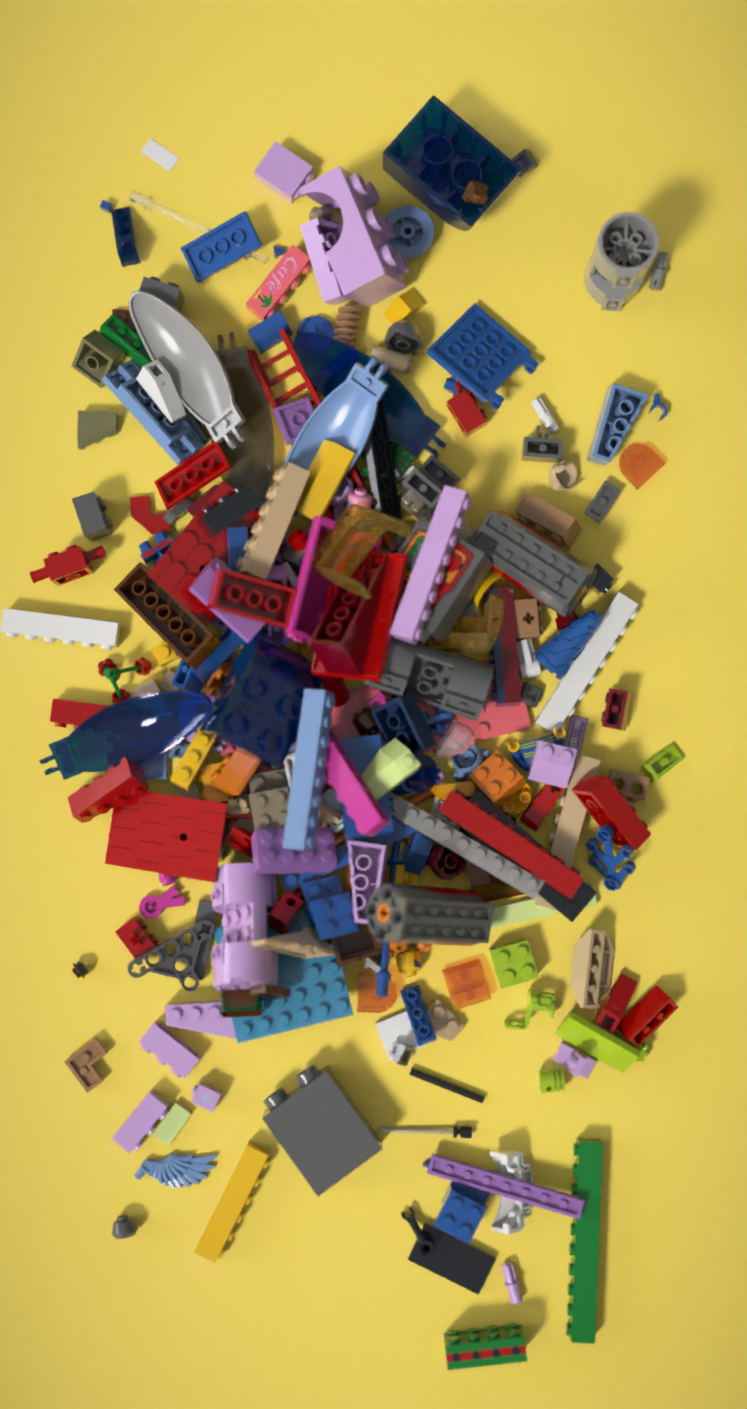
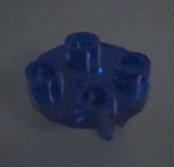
[405,754,441,793]

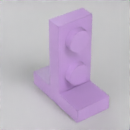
[553,1042,596,1079]

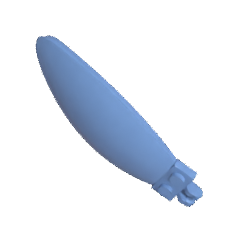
[283,356,389,517]

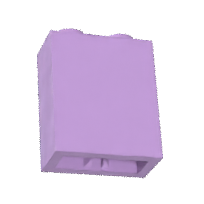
[254,141,314,204]

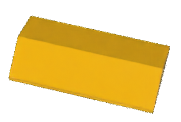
[294,440,356,520]

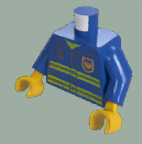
[506,726,566,771]

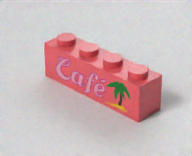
[246,244,312,321]

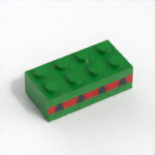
[444,1323,527,1371]

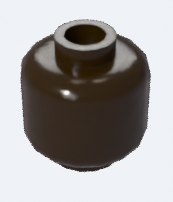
[352,707,379,736]

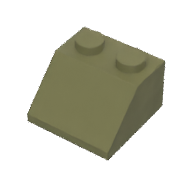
[71,329,126,388]

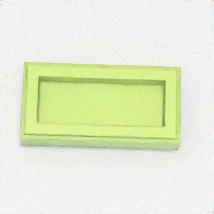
[153,1102,192,1146]

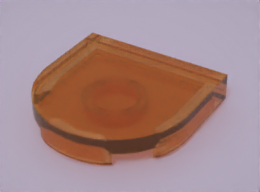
[619,444,666,490]
[357,973,397,1013]

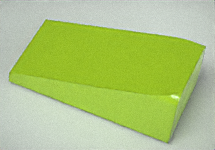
[641,743,684,782]

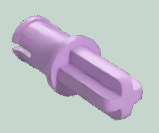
[502,1262,523,1304]

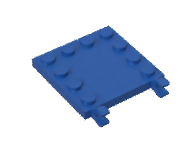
[426,303,539,410]

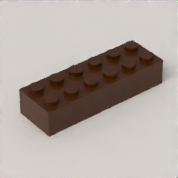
[113,562,222,670]

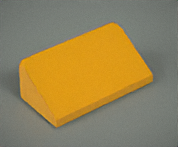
[431,781,475,799]

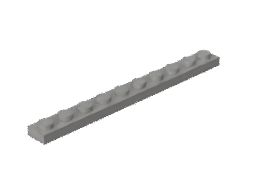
[388,791,544,899]

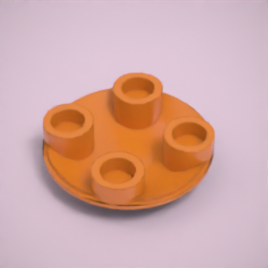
[205,663,233,697]

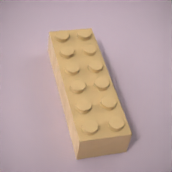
[236,462,310,580]

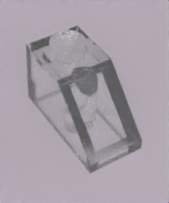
[433,719,476,759]

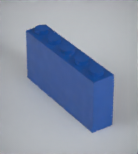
[338,735,397,840]

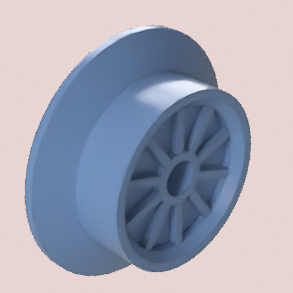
[386,205,434,259]

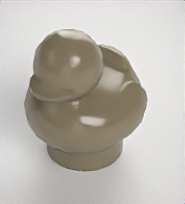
[309,206,342,224]

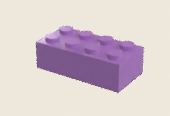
[251,827,337,874]

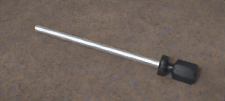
[378,1126,472,1138]

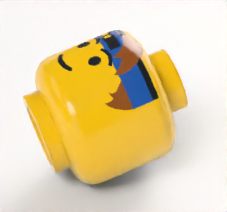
[395,947,422,977]

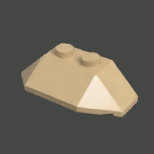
[570,929,614,1009]

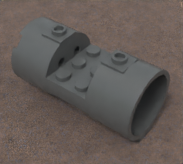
[364,636,494,721]

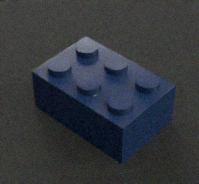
[371,691,437,756]

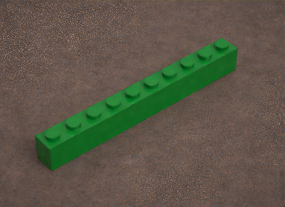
[566,1138,603,1344]

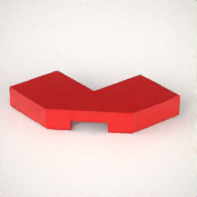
[130,496,171,535]

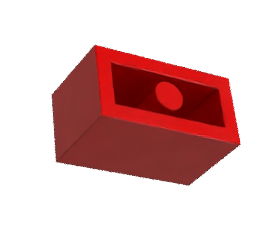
[446,389,487,437]

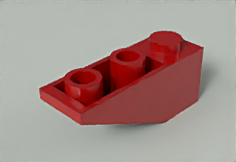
[592,973,638,1035]

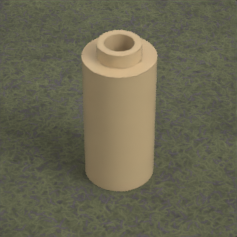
[369,345,413,374]

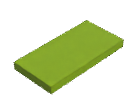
[555,1012,641,1073]

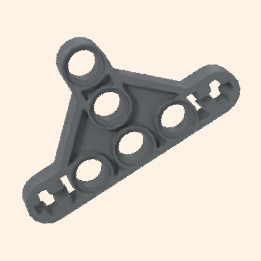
[127,919,214,991]

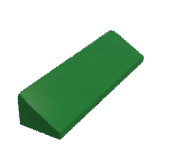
[99,314,152,367]

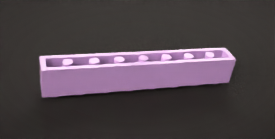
[390,486,471,645]

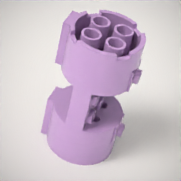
[211,863,278,991]

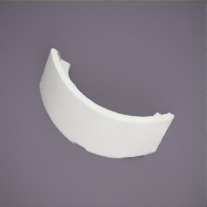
[490,1151,534,1235]

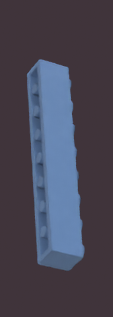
[282,689,335,852]

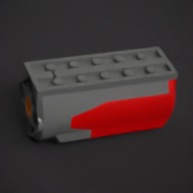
[469,510,597,618]
[364,883,494,946]

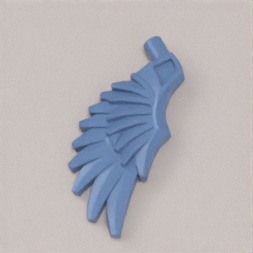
[134,1153,217,1189]

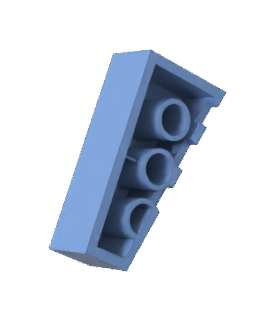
[587,383,649,466]

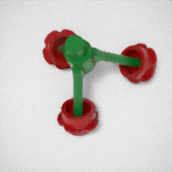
[98,657,152,706]

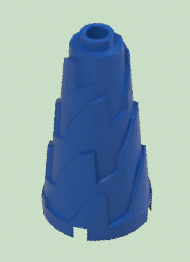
[533,610,602,680]

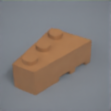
[515,492,582,549]

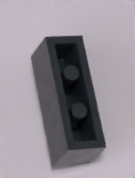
[198,484,263,538]

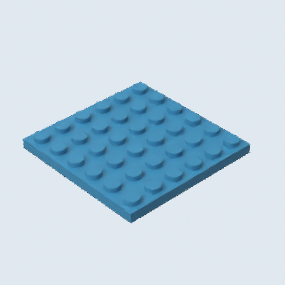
[214,906,353,1044]

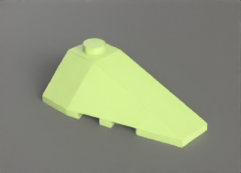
[361,738,421,801]

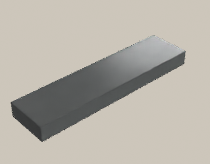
[189,899,217,980]

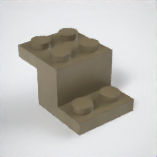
[249,769,290,829]

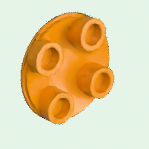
[499,782,532,814]

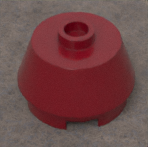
[427,844,466,880]

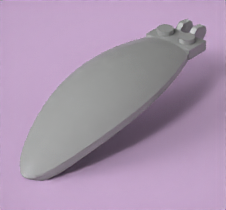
[128,290,246,449]

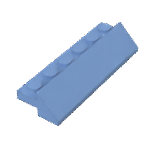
[102,360,207,465]

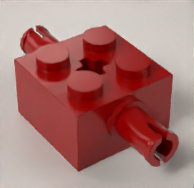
[29,545,107,586]

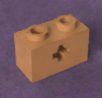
[514,598,543,640]

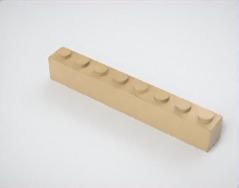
[533,754,600,911]

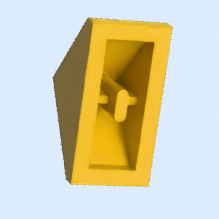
[384,290,425,324]

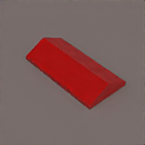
[154,441,231,510]

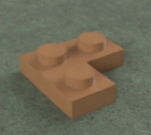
[64,1037,108,1093]

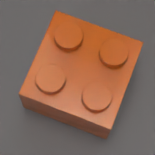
[468,750,526,808]

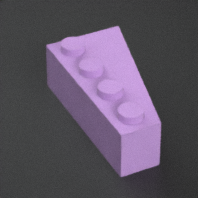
[300,218,350,305]
[347,840,389,924]
[165,1000,236,1039]

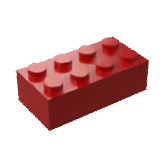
[206,568,297,628]
[572,774,651,850]

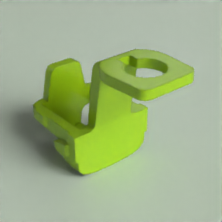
[504,989,556,1030]

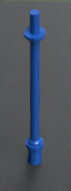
[375,842,403,997]

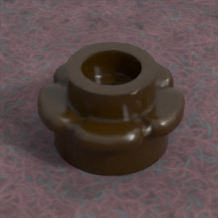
[71,961,89,979]

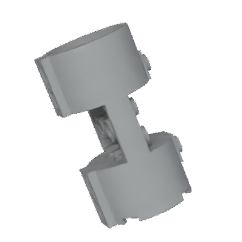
[584,212,659,312]

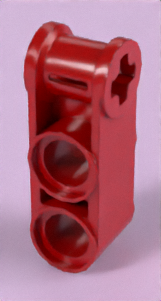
[519,784,564,832]

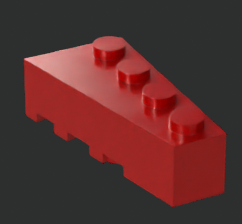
[67,756,149,823]

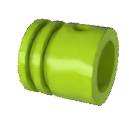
[538,1068,565,1094]

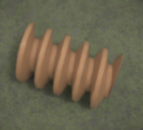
[332,305,362,348]

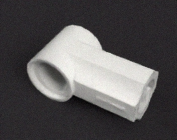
[517,638,541,679]

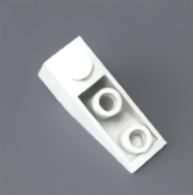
[136,359,186,423]

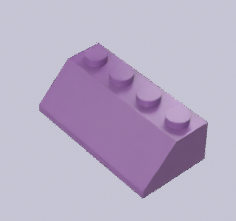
[189,557,264,643]

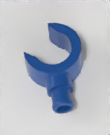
[649,394,667,421]

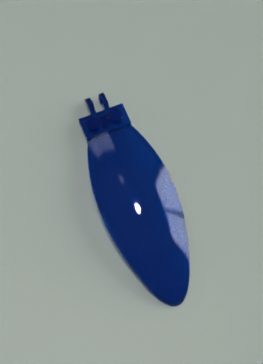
[294,332,446,458]
[39,691,213,780]

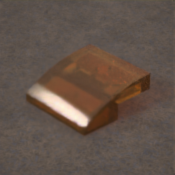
[442,959,491,1010]

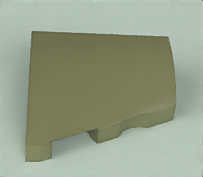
[77,410,119,450]

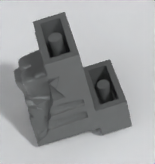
[398,455,462,520]

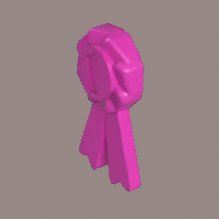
[139,885,186,919]

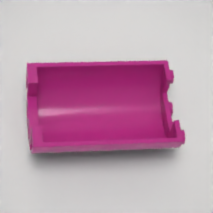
[284,516,382,646]

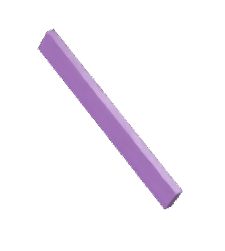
[427,1153,585,1219]

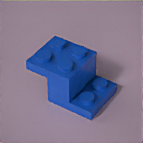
[300,875,358,941]
[433,1181,490,1244]

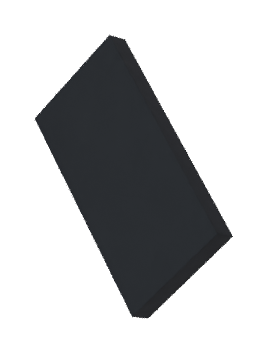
[408,1223,495,1295]

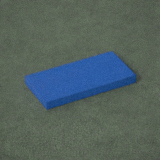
[181,211,263,283]

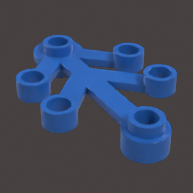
[585,825,636,891]

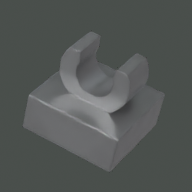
[364,954,390,976]
[388,1042,415,1066]

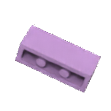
[139,1021,201,1078]
[112,1089,169,1154]

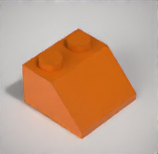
[210,751,260,797]

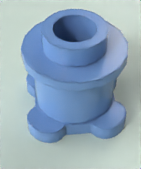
[165,734,189,759]

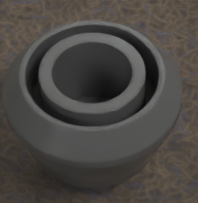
[112,1214,138,1239]

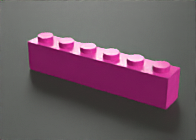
[324,728,390,837]

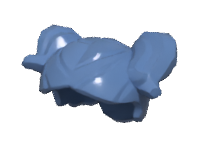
[451,743,491,782]

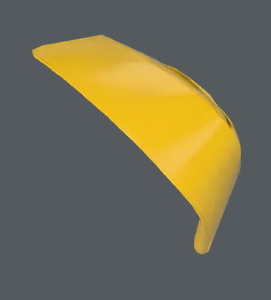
[472,572,502,616]

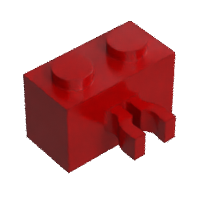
[115,917,159,961]

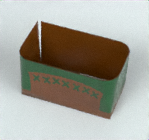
[221,989,263,1018]

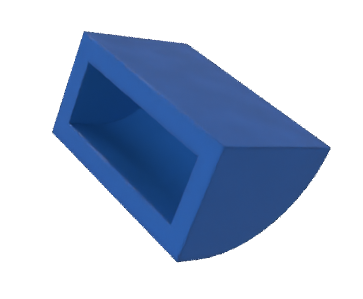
[247,311,293,354]

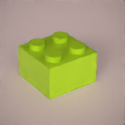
[489,938,539,989]

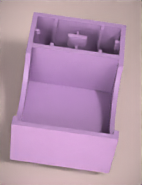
[299,166,410,307]

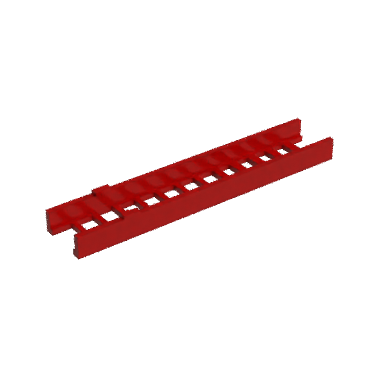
[243,328,399,553]

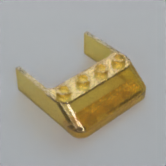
[311,504,416,599]

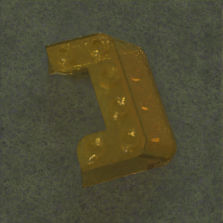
[419,594,504,654]

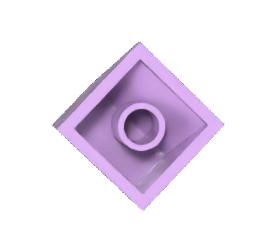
[528,740,577,789]

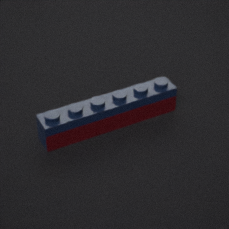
[485,588,521,707]

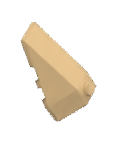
[250,928,335,959]

